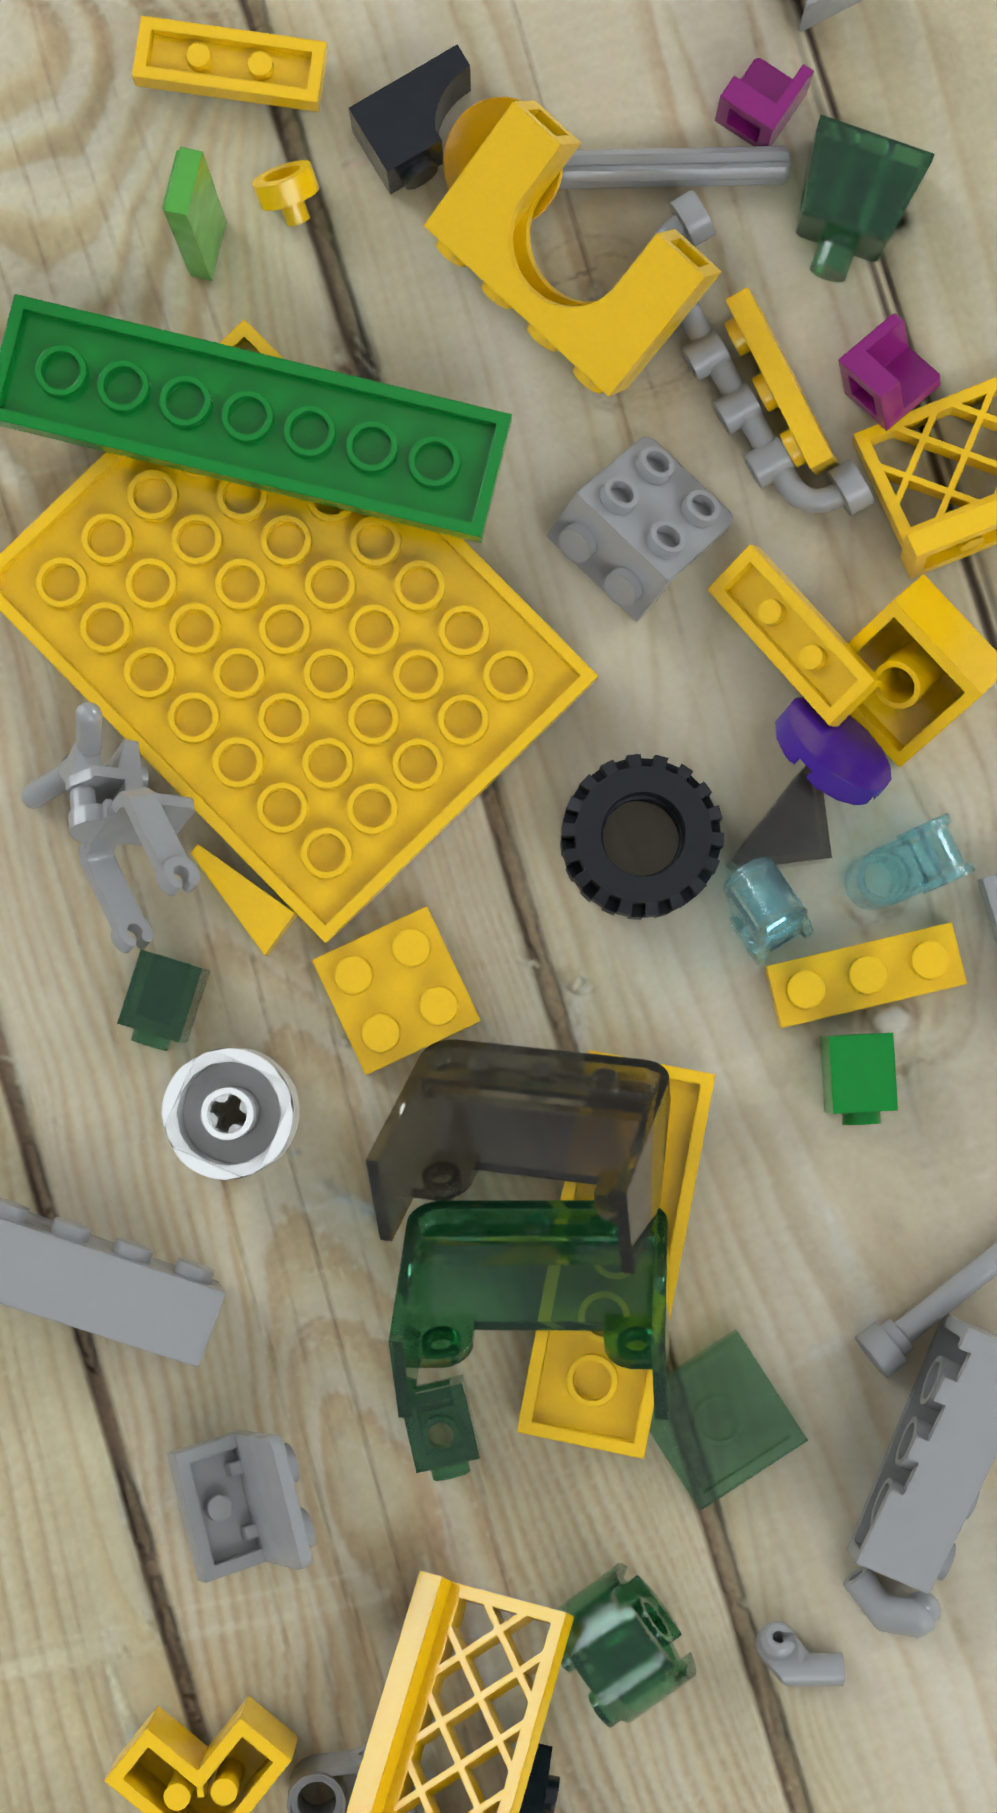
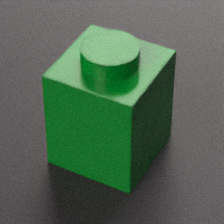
[820,1033,898,1125]

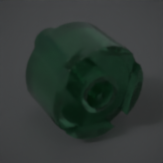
[555,1563,697,1728]

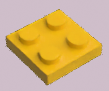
[312,906,481,1075]

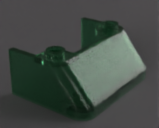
[388,1200,670,1420]

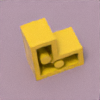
[104,1696,299,1813]

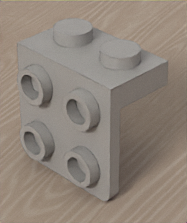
[546,437,733,622]
[167,1430,315,1583]

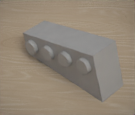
[0,1198,226,1367]

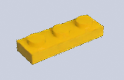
[131,15,328,112]
[724,287,839,476]
[707,544,883,727]
[764,922,967,1028]

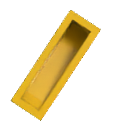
[191,844,298,957]

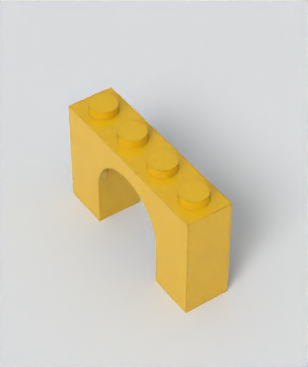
[423,100,722,397]

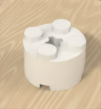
[161,1048,300,1180]

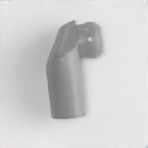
[843,1566,941,1638]
[756,1621,845,1686]

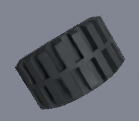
[560,754,724,920]

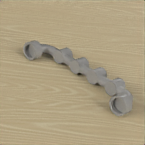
[654,190,874,516]

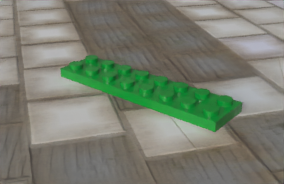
[0,294,512,543]

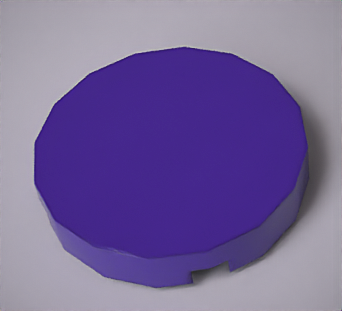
[775,697,892,805]

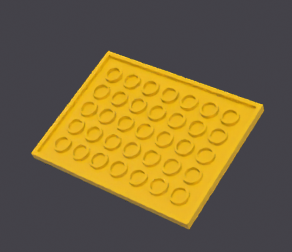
[0,319,598,944]

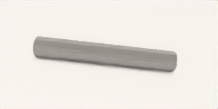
[559,146,791,189]

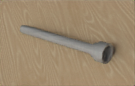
[855,1242,997,1379]

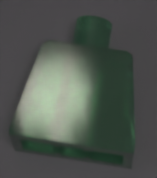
[795,114,935,282]

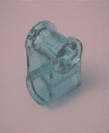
[844,813,975,911]
[723,857,814,967]

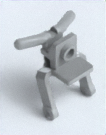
[21,702,200,953]

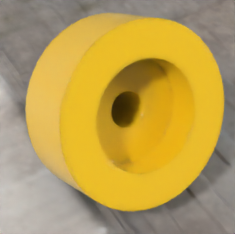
[252,160,319,226]

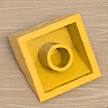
[848,574,997,768]

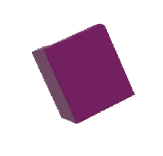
[715,58,814,146]
[838,313,941,431]

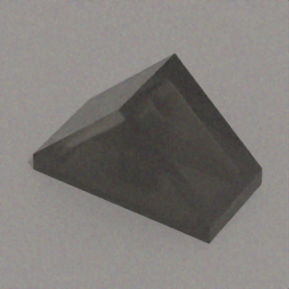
[725,765,832,874]

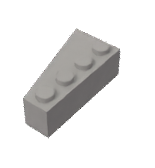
[847,1314,997,1594]

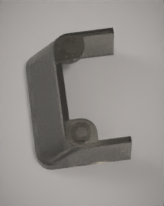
[365,1039,671,1274]

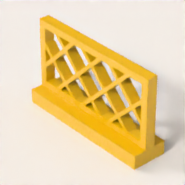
[852,377,997,579]
[346,1571,574,1813]

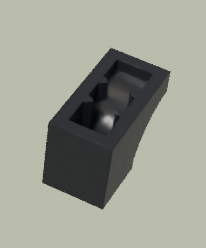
[349,44,471,195]

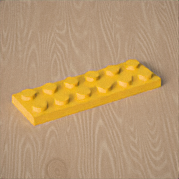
[517,1050,716,1459]

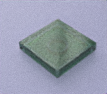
[649,1329,808,1511]

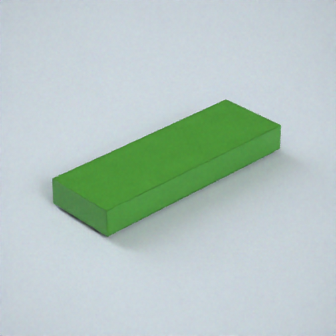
[162,146,227,281]

